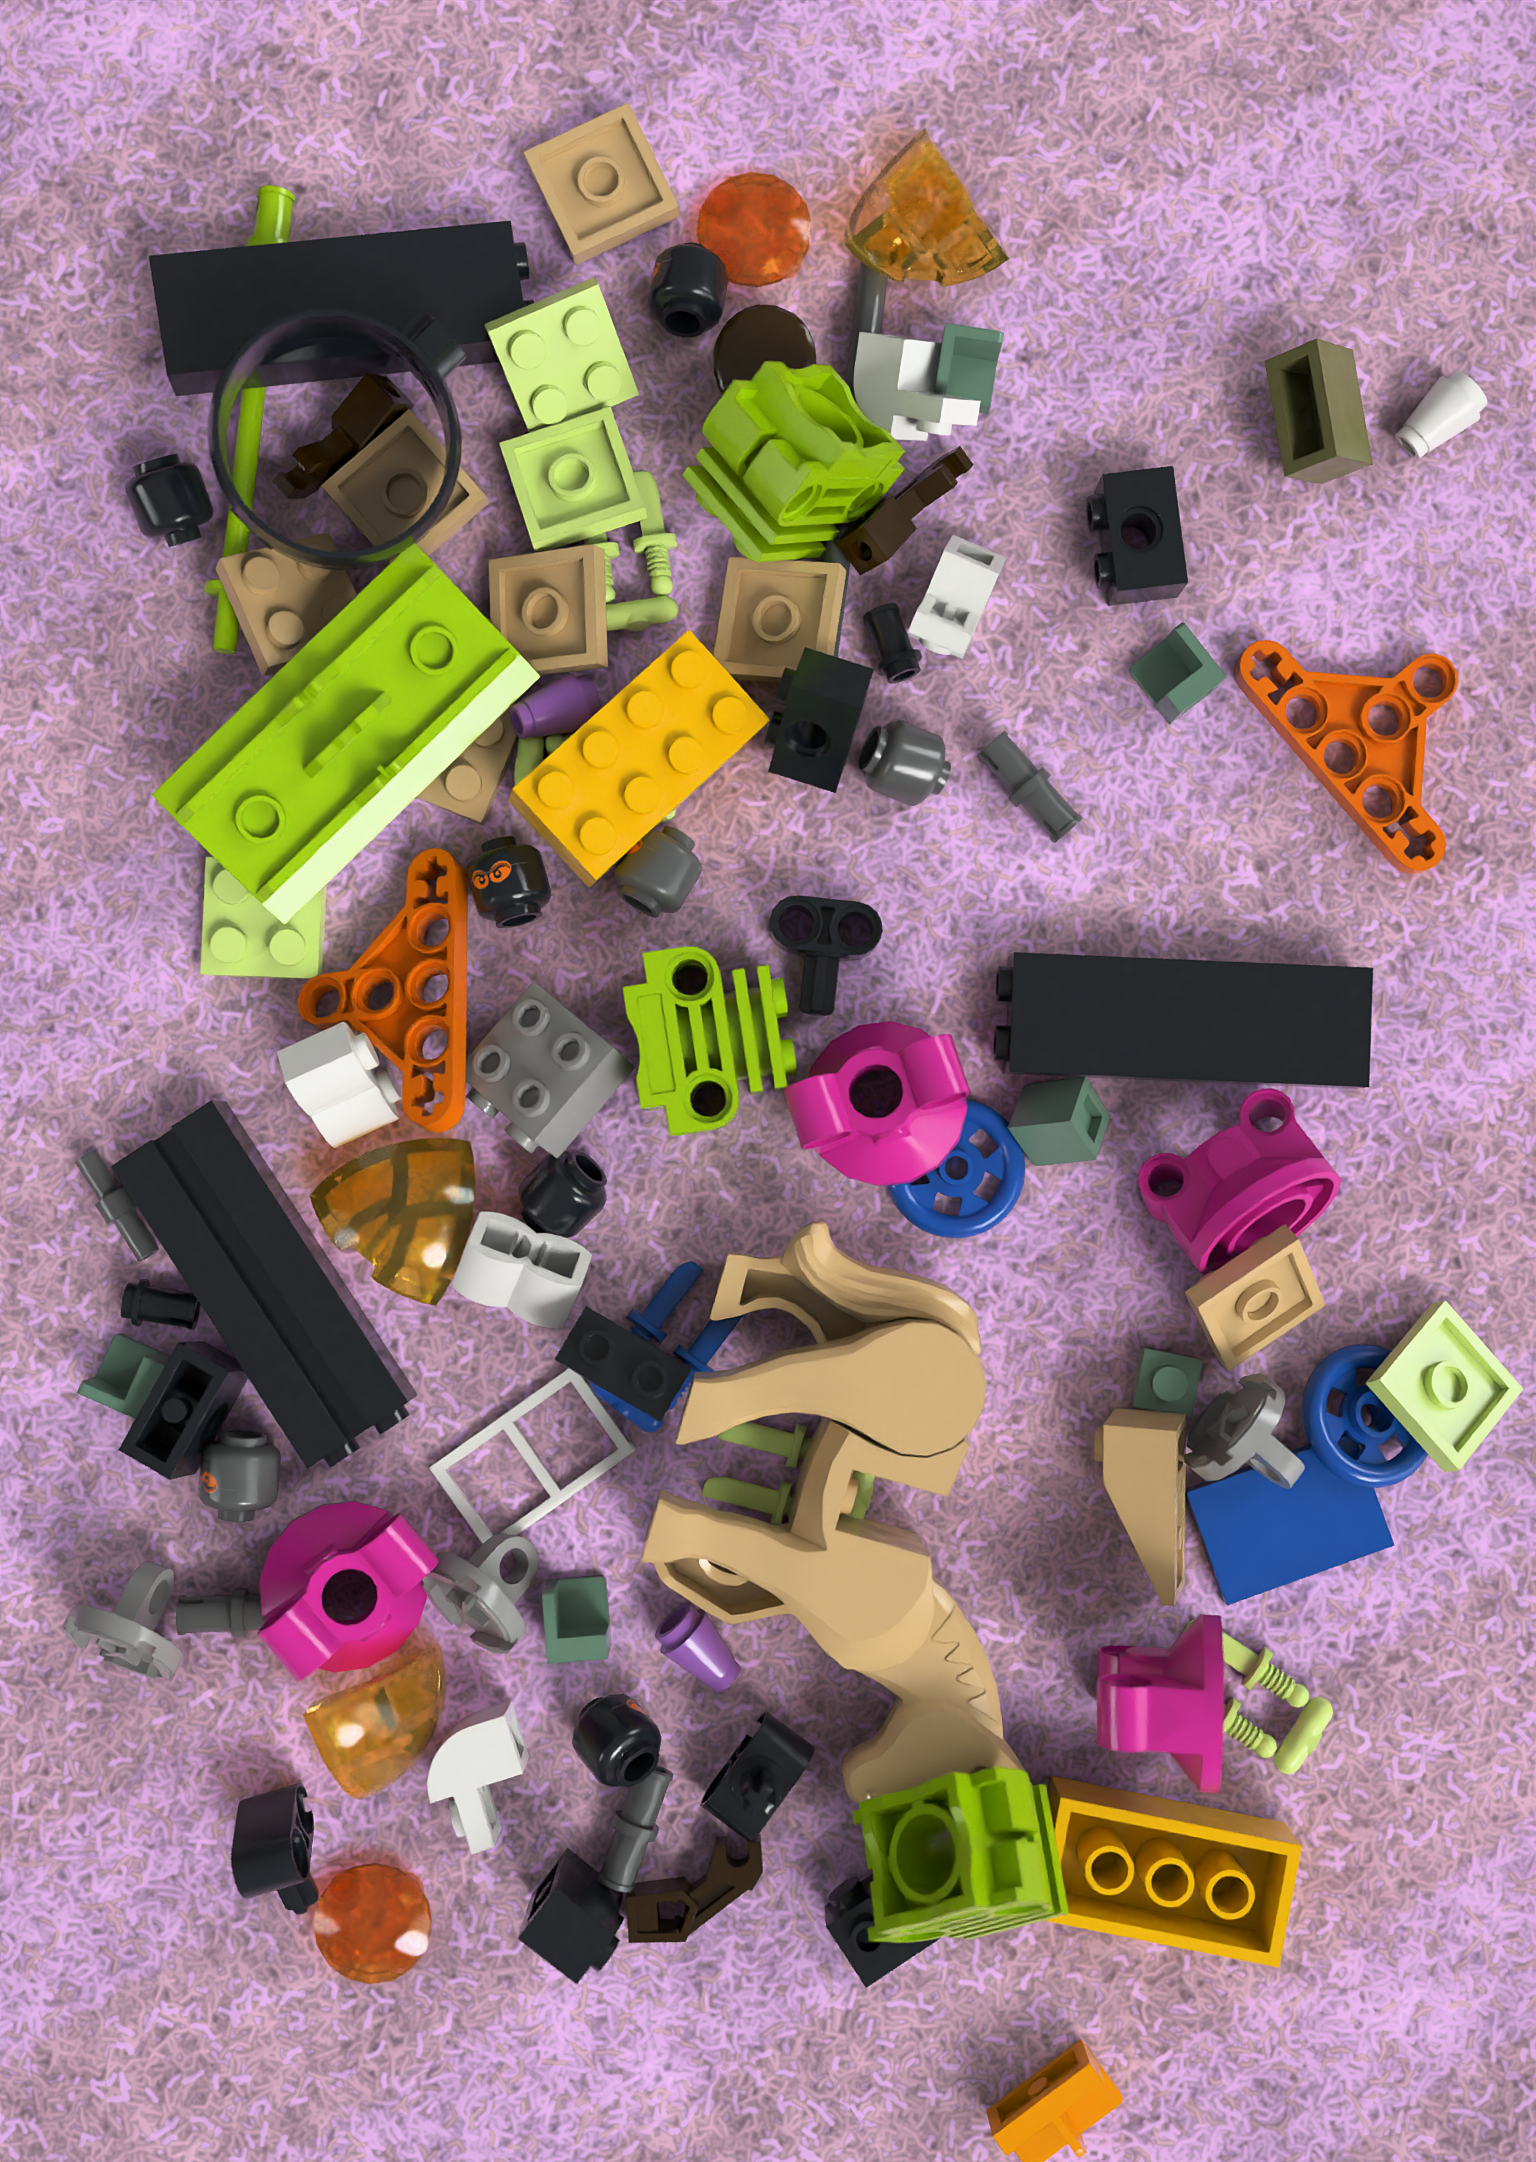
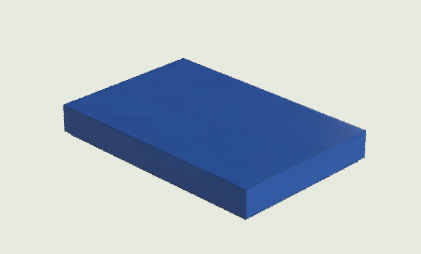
[1185,1432,1395,1605]

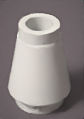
[1395,370,1487,460]

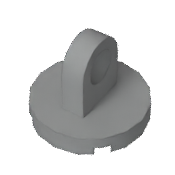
[1184,1373,1305,1489]
[422,1533,538,1654]
[62,1561,183,1679]

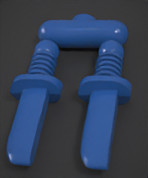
[590,1261,744,1433]

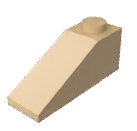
[1094,1408,1186,1606]

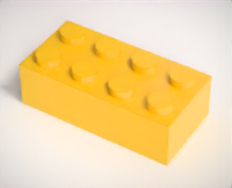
[508,630,770,888]
[1044,1776,1302,1968]

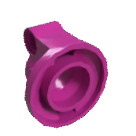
[783,1021,971,1187]
[1138,1088,1342,1276]
[257,1500,439,1682]
[1096,1614,1224,1793]

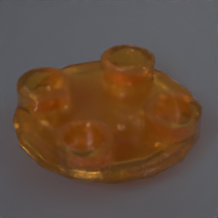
[696,172,812,288]
[313,1863,433,1984]

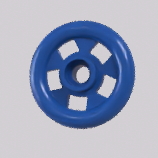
[887,1099,1025,1238]
[1301,1344,1428,1488]

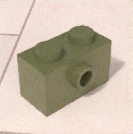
[1265,338,1373,484]

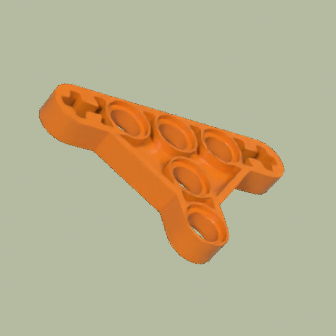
[1234,640,1458,874]
[297,848,468,1133]

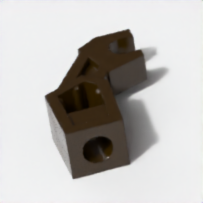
[272,373,414,499]
[835,446,974,576]
[626,1834,763,1943]

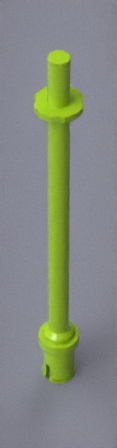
[204,185,295,654]

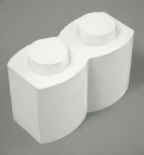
[277,1021,402,1148]
[451,1212,592,1329]

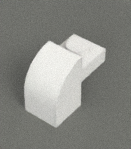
[854,332,980,441]
[907,535,1006,659]
[427,1701,529,1854]

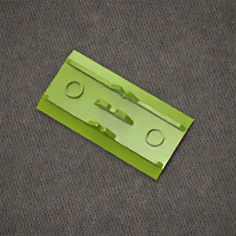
[151,544,540,925]

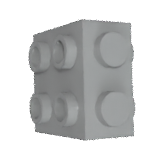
[466,981,635,1159]

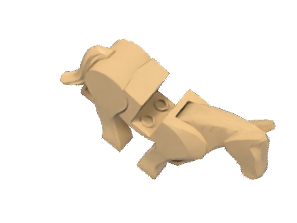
[641,1221,1024,1804]

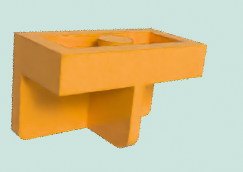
[986,2039,1123,2162]

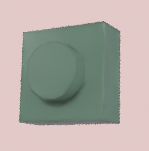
[1130,1346,1203,1418]

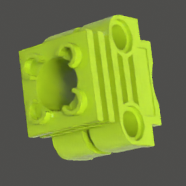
[682,361,905,563]
[623,946,797,1136]
[852,1766,1069,1943]

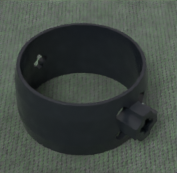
[208,308,467,570]

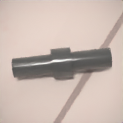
[75,1150,159,1262]

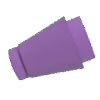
[509,673,602,740]
[655,1603,741,1693]

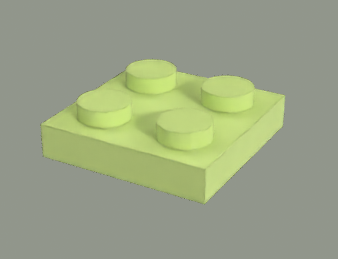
[484,277,639,433]
[499,406,648,553]
[200,857,327,980]
[1366,1300,1523,1473]

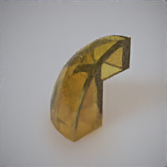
[844,128,1009,286]
[310,1138,475,1306]
[303,1642,446,1800]

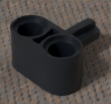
[770,895,883,1016]
[700,1711,815,1842]
[231,1783,319,1915]

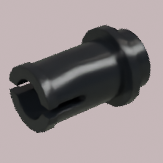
[863,603,922,684]
[121,1279,201,1330]

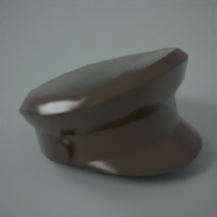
[713,304,816,395]

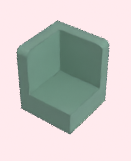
[934,323,1004,414]
[1129,622,1227,725]
[1008,1076,1111,1166]
[77,1334,171,1419]
[542,1575,612,1664]

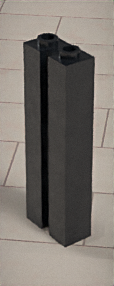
[149,220,534,396]
[993,952,1373,1089]
[111,1100,418,1469]

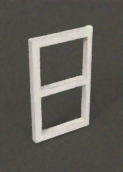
[429,1368,636,1544]

